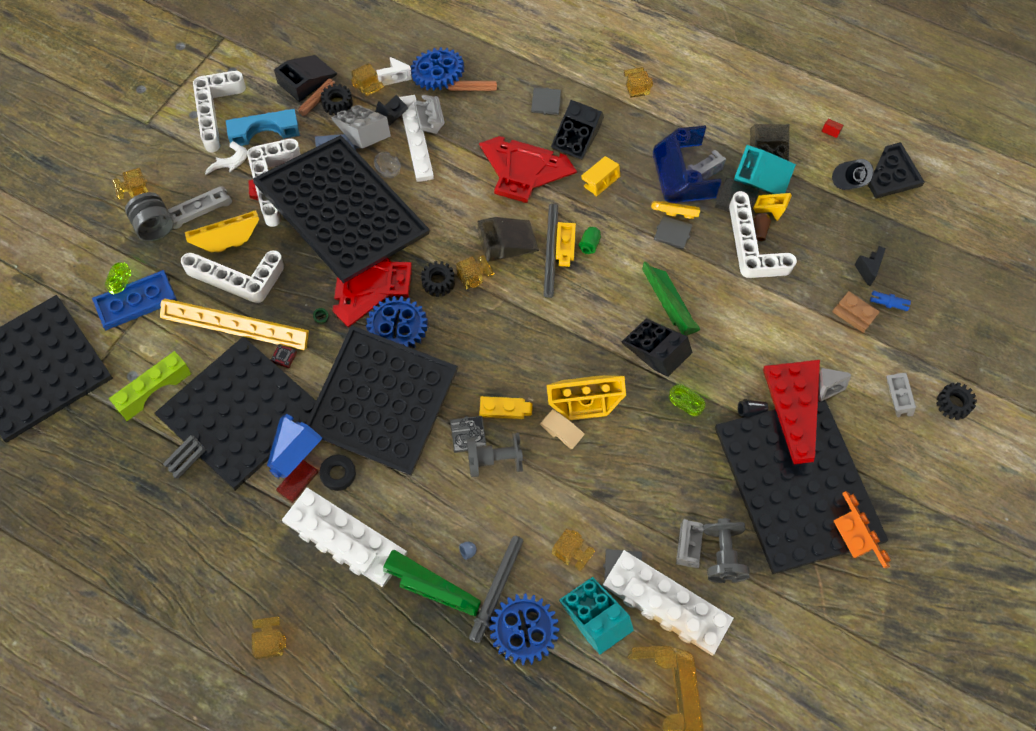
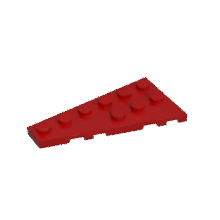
[763,360,820,464]

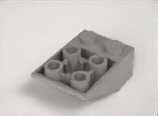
[331,105,391,148]

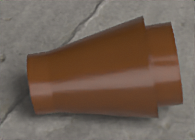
[753,213,771,242]

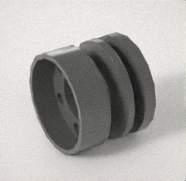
[125,192,174,241]

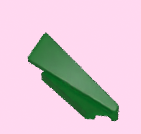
[642,262,700,336]
[383,550,481,617]

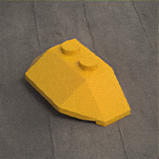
[185,210,259,253]
[546,376,626,420]

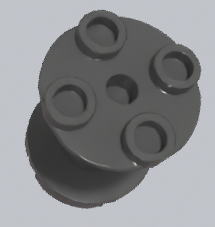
[467,432,523,477]
[703,518,750,583]

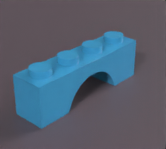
[225,109,300,146]

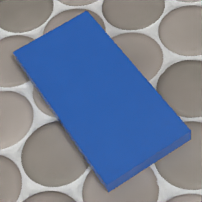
[92,270,177,331]

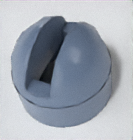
[459,541,477,560]

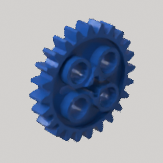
[411,47,464,91]
[366,296,428,349]
[489,593,559,665]

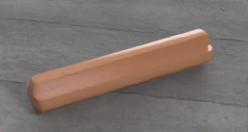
[298,78,335,116]
[448,81,497,91]

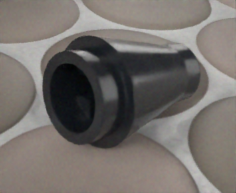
[738,399,769,418]

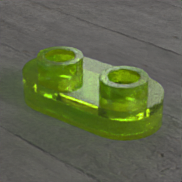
[105,262,131,294]
[669,385,705,416]

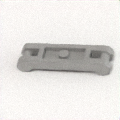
[168,186,232,229]

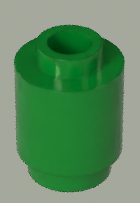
[579,227,601,254]

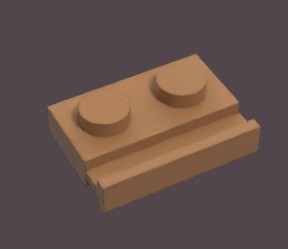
[833,291,880,333]

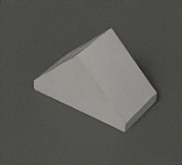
[818,368,851,402]

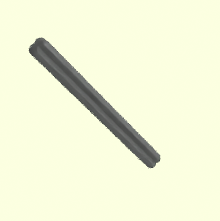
[544,204,558,298]

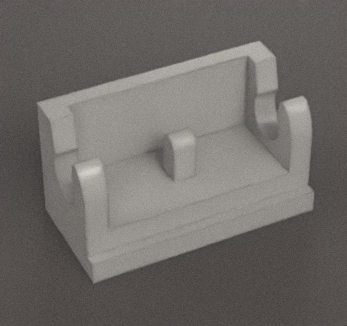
[414,95,445,134]
[684,150,726,185]
[886,373,916,417]
[676,519,703,568]

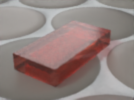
[276,460,318,503]

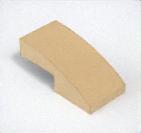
[540,409,585,449]

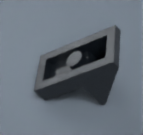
[375,95,408,126]
[855,246,886,286]

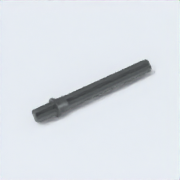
[469,536,524,643]

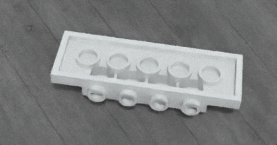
[282,488,407,588]
[602,550,734,656]

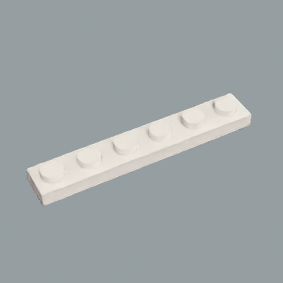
[399,95,434,182]

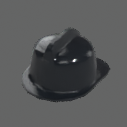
[832,159,874,190]

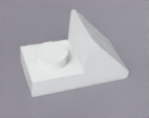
[376,57,412,87]

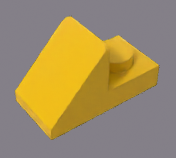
[753,193,792,221]

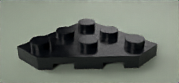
[868,142,925,199]

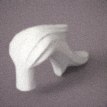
[205,141,248,175]

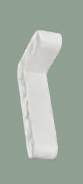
[193,71,246,152]
[247,139,301,227]
[729,191,797,278]
[181,250,284,303]

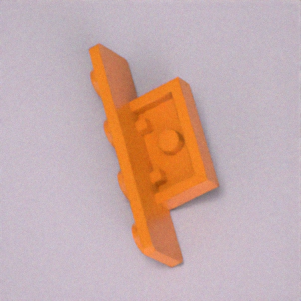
[834,491,891,569]

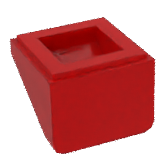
[821,118,844,138]

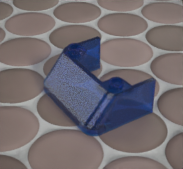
[653,125,722,203]

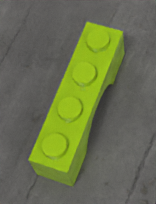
[108,351,192,421]

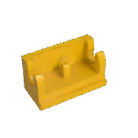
[581,156,620,197]

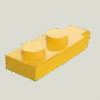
[651,201,700,219]
[555,222,576,267]
[479,396,533,419]

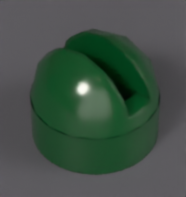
[313,308,329,324]

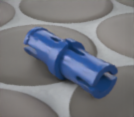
[870,291,911,311]

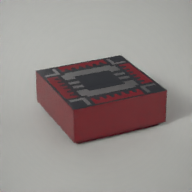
[271,344,297,369]

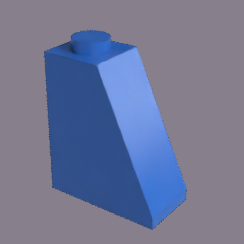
[267,414,322,478]

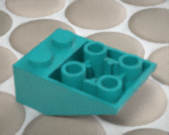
[734,145,796,194]
[559,577,634,655]

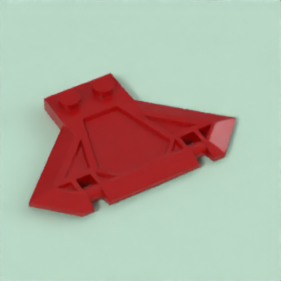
[479,136,577,203]
[332,258,412,328]

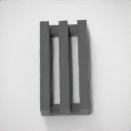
[163,435,206,478]

